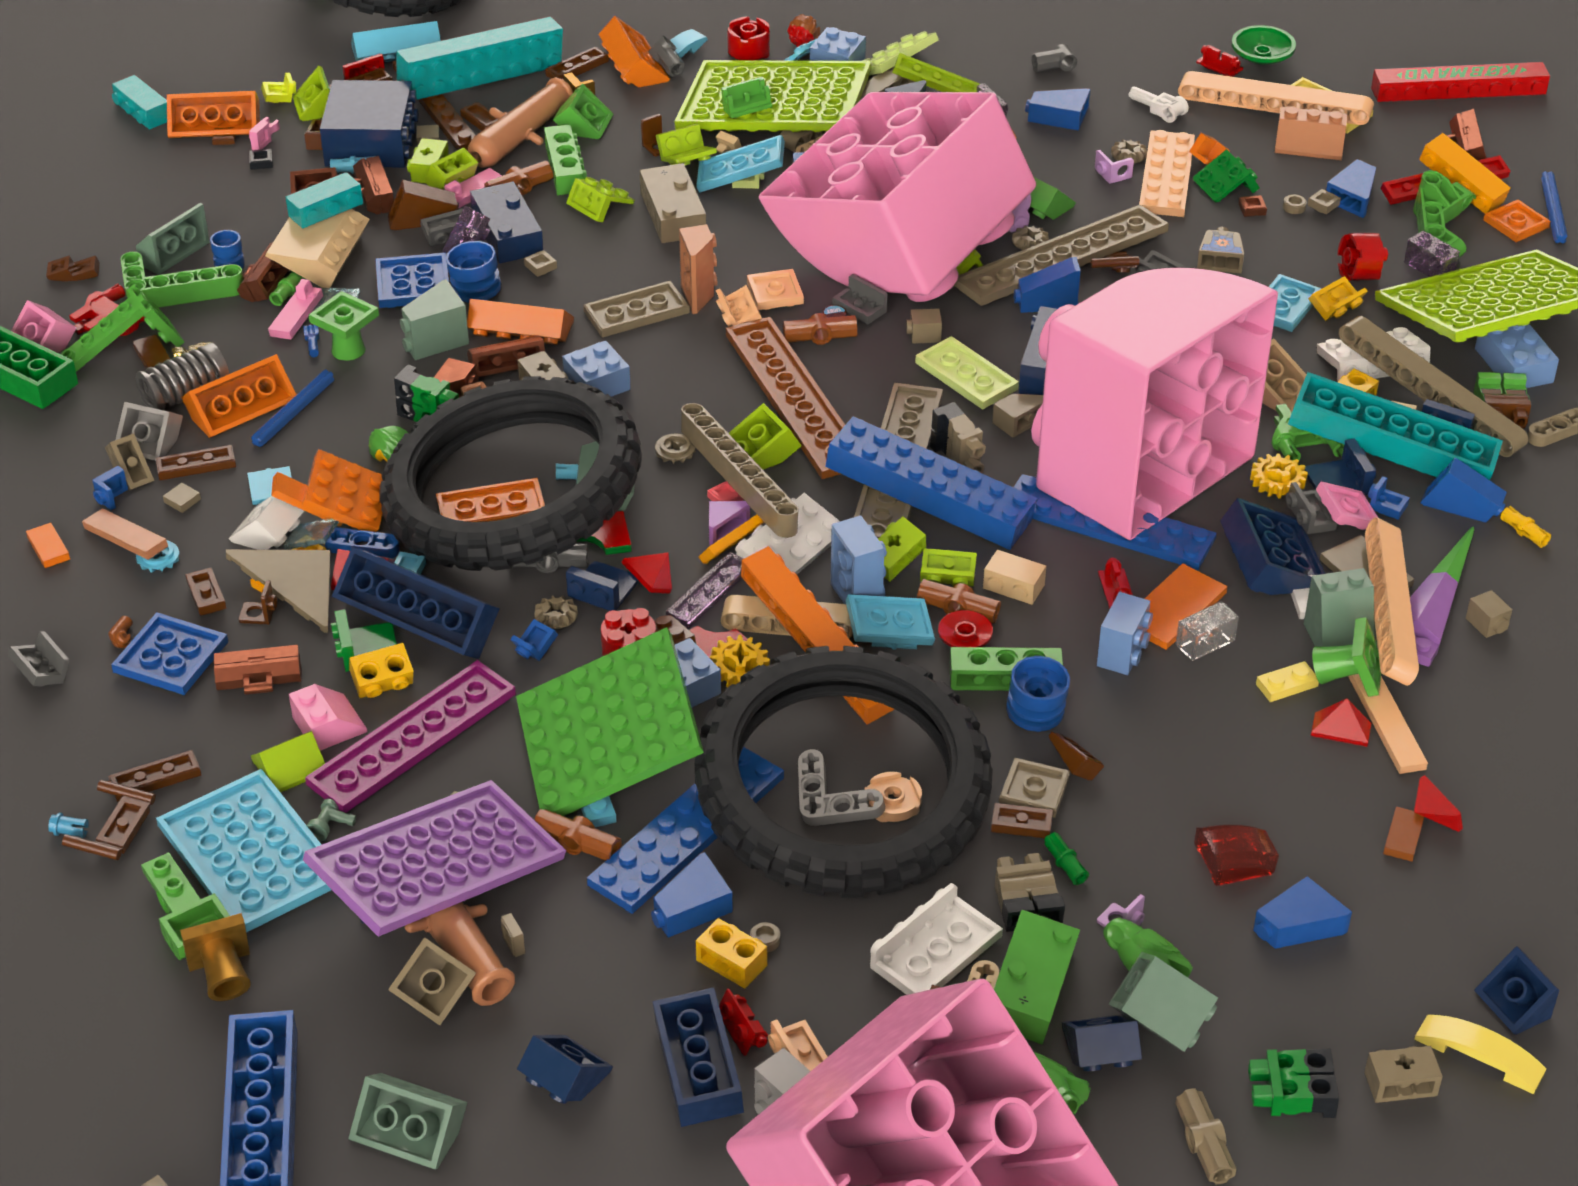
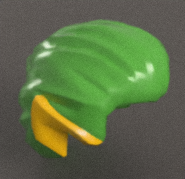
[369,426,408,462]

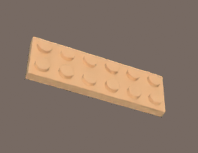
[1139,130,1195,217]

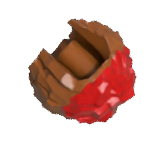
[787,14,821,47]

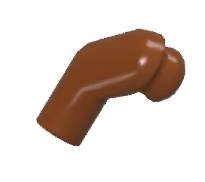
[108,616,133,649]

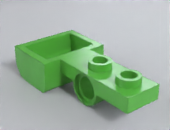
[141,852,230,960]

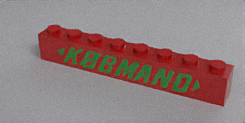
[1371,62,1550,102]

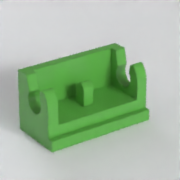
[721,77,772,119]

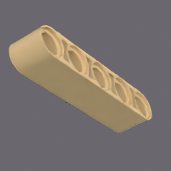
[721,595,853,638]

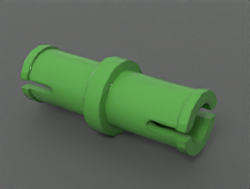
[269,271,305,306]

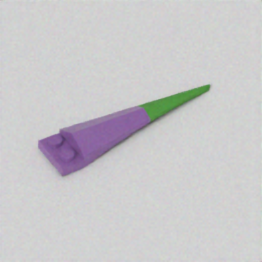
[1410,526,1474,667]

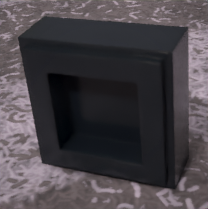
[249,149,273,170]

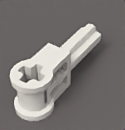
[1128,87,1189,123]

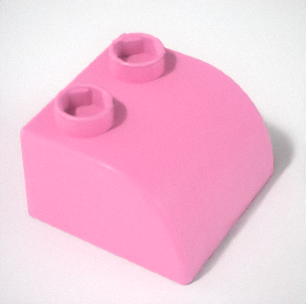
[759,92,1036,302]
[1031,268,1278,540]
[726,979,1119,1186]

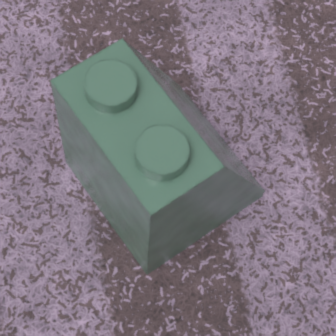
[400,279,469,360]
[1303,568,1375,646]
[1108,952,1218,1052]

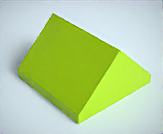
[292,66,330,121]
[251,731,325,793]

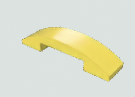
[1414,1015,1546,1094]

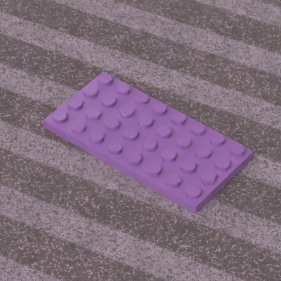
[303,780,566,937]

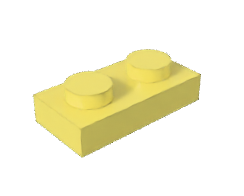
[1256,661,1319,702]

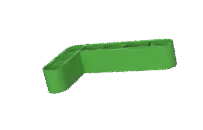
[120,252,244,308]

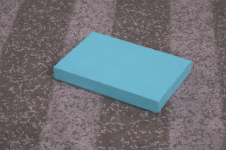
[1269,274,1321,332]
[845,594,935,645]

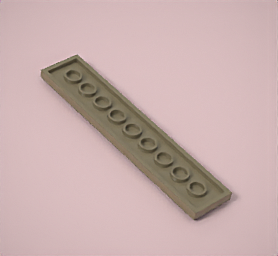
[954,205,1169,306]
[854,383,943,538]

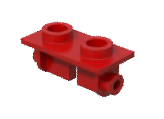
[1196,45,1243,77]
[1098,558,1133,609]
[719,989,768,1056]

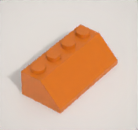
[599,16,670,88]
[167,91,260,138]
[467,299,574,345]
[181,354,297,438]

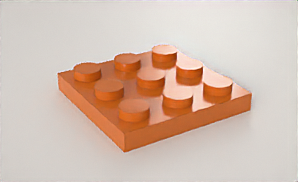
[302,449,383,532]

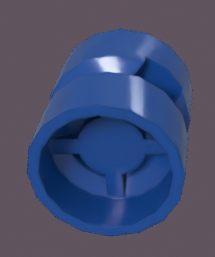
[210,230,245,269]

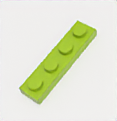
[892,53,980,92]

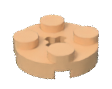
[865,772,922,822]

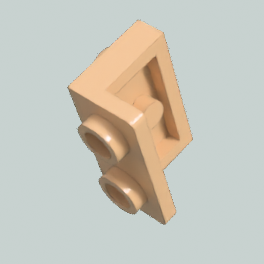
[716,285,762,327]
[768,1020,828,1071]

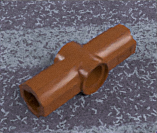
[484,161,553,195]
[783,313,857,345]
[917,579,1001,624]
[535,809,622,861]

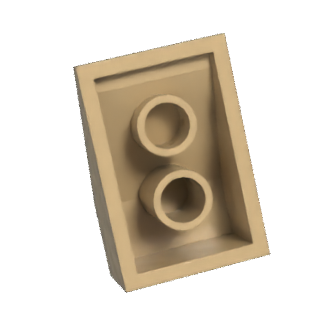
[1262,338,1307,412]

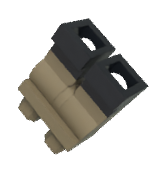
[930,402,986,473]
[995,853,1065,932]

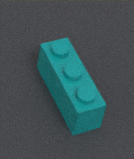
[112,75,167,130]
[285,172,363,229]

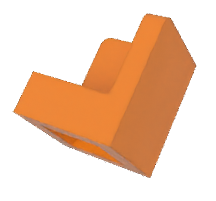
[1189,133,1230,165]

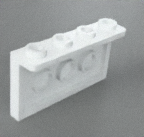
[1317,327,1430,381]
[734,493,840,574]
[870,883,1003,995]

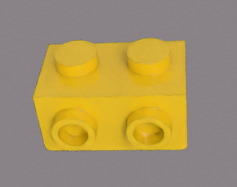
[1308,276,1368,321]

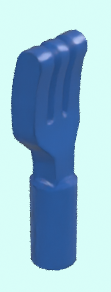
[303,325,319,357]

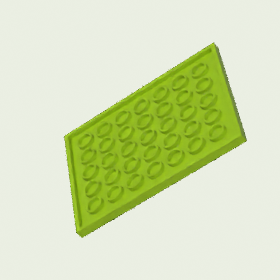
[674,60,872,132]
[1375,249,1578,342]

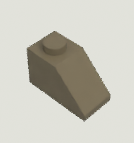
[992,394,1043,437]
[105,433,154,490]

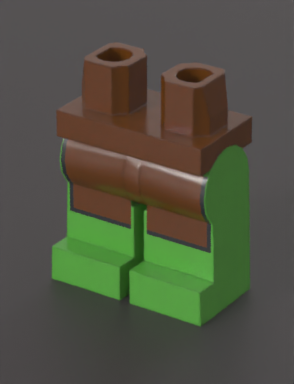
[1474,372,1531,429]

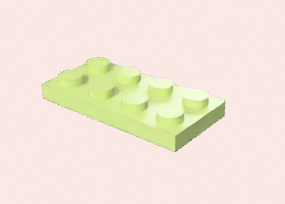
[862,31,939,75]
[915,336,1019,410]

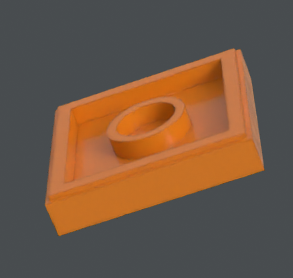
[1483,199,1551,242]

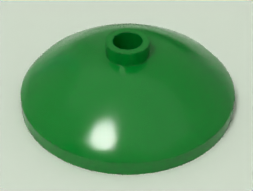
[1231,25,1296,65]

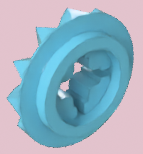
[136,541,179,573]

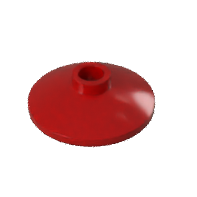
[938,610,993,647]

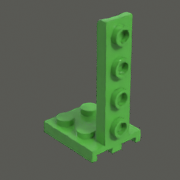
[61,284,185,372]

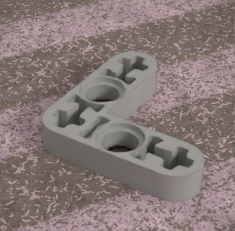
[798,749,885,826]

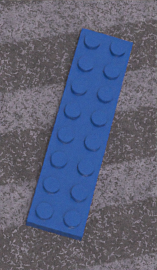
[1013,474,1217,570]
[587,747,784,914]

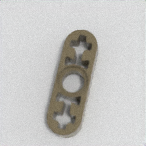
[1527,408,1578,447]

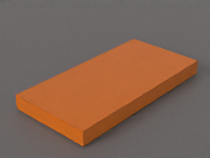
[436,478,545,522]
[1144,563,1228,650]

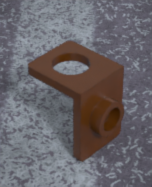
[641,114,662,157]
[238,580,277,625]

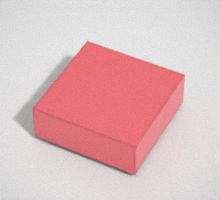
[707,481,744,501]

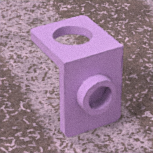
[1095,150,1134,184]
[1097,894,1145,927]

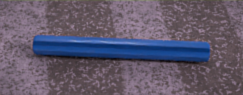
[1541,171,1567,244]
[251,370,334,447]

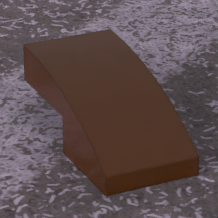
[46,255,100,281]

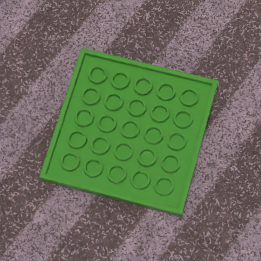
[516,627,704,816]

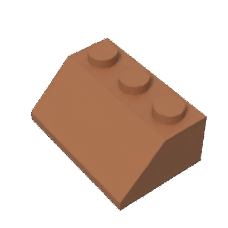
[1275,106,1347,160]
[679,224,717,314]

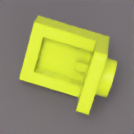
[261,73,296,103]

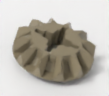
[1111,139,1147,163]
[1012,225,1049,250]
[655,433,696,464]
[534,595,578,629]

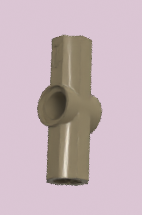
[1175,1088,1237,1185]

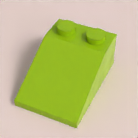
[728,403,802,470]

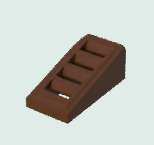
[304,119,323,150]
[1048,732,1104,781]

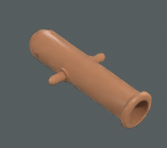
[468,77,573,168]
[405,902,515,1006]

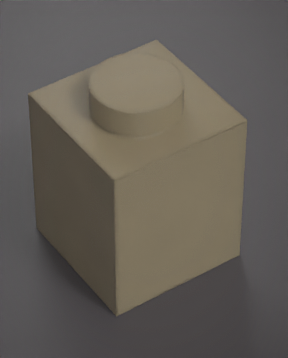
[906,309,942,344]
[1466,590,1513,638]

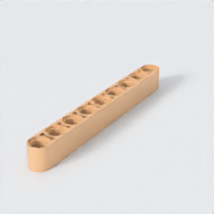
[1178,71,1374,125]
[1365,517,1419,686]

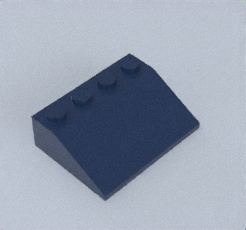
[1220,498,1326,595]

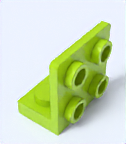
[656,124,717,166]
[566,177,635,222]

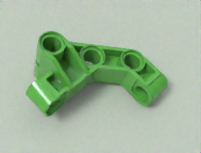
[1413,170,1476,266]

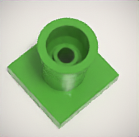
[309,291,379,361]
[1312,617,1381,697]

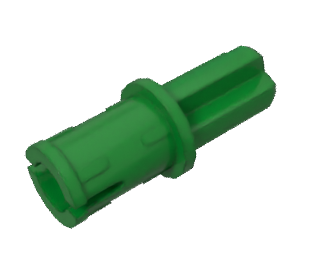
[1044,832,1089,885]

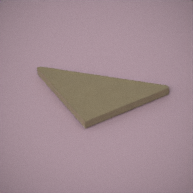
[226,549,330,633]

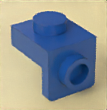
[92,466,128,510]
[1368,476,1410,520]
[510,619,558,661]

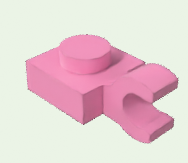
[249,117,280,150]

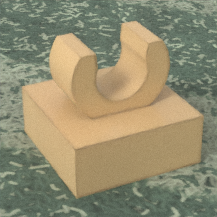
[716,131,741,154]

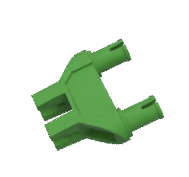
[1271,404,1344,461]

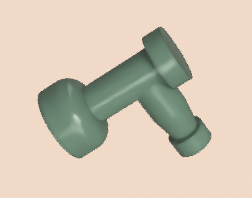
[306,799,357,841]

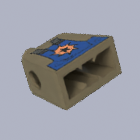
[1197,227,1244,274]

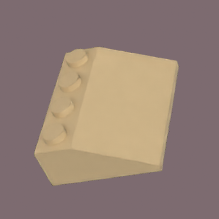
[265,209,370,291]

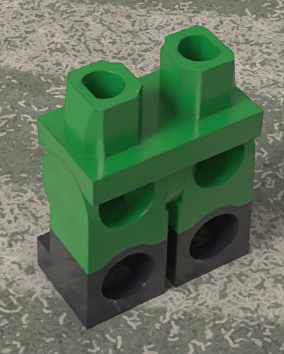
[394,364,459,422]
[1248,1048,1339,1118]

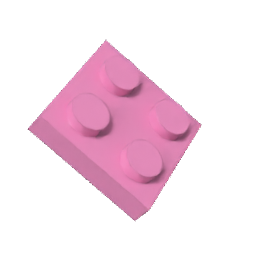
[1316,482,1378,530]

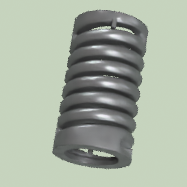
[136,343,229,410]

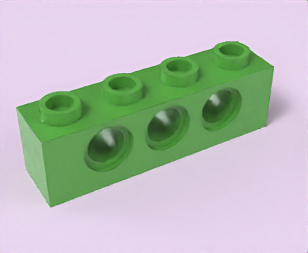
[544,125,587,195]
[949,647,1063,691]

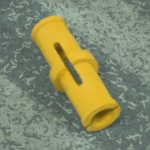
[1500,506,1551,548]

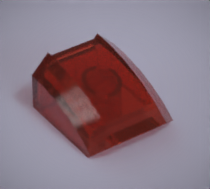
[1194,825,1279,886]

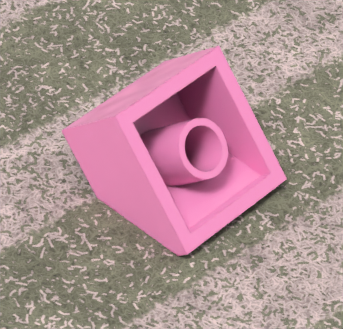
[11,300,76,353]
[289,684,367,751]

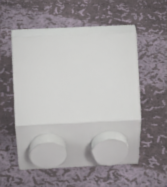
[229,496,304,550]

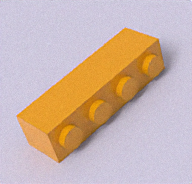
[1419,133,1511,214]

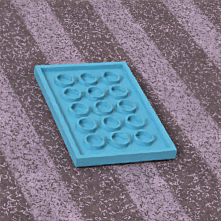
[156,769,331,932]

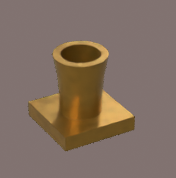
[180,913,251,1001]

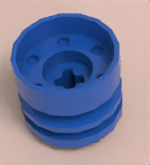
[446,241,502,303]
[1006,656,1070,732]

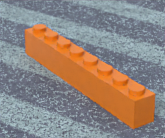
[741,546,894,725]

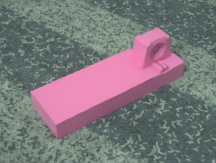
[445,168,502,208]
[268,279,323,340]

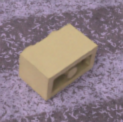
[983,550,1046,605]

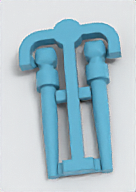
[784,39,817,61]

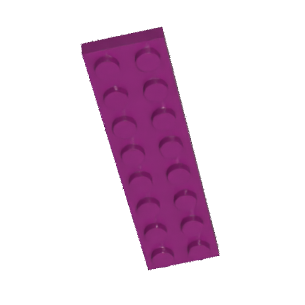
[305,660,516,813]

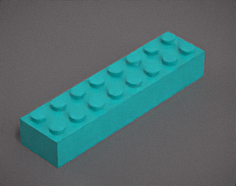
[396,17,563,100]
[1288,372,1503,480]

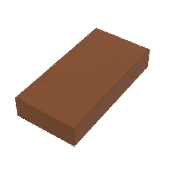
[1383,806,1424,862]

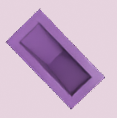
[709,501,750,546]

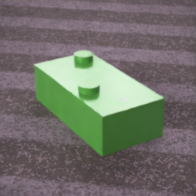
[994,910,1080,1045]

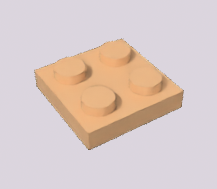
[747,269,804,310]

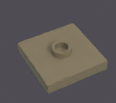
[999,758,1070,818]

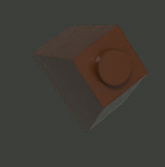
[388,180,459,230]

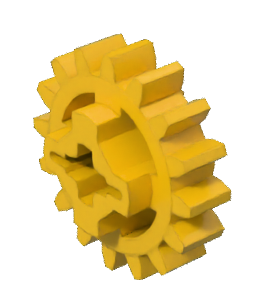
[1250,453,1308,499]
[710,635,770,688]

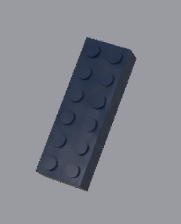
[332,547,500,659]

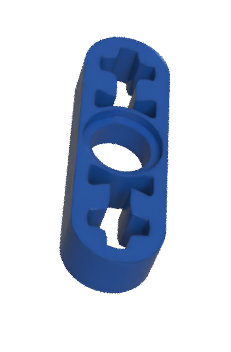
[324,528,400,559]

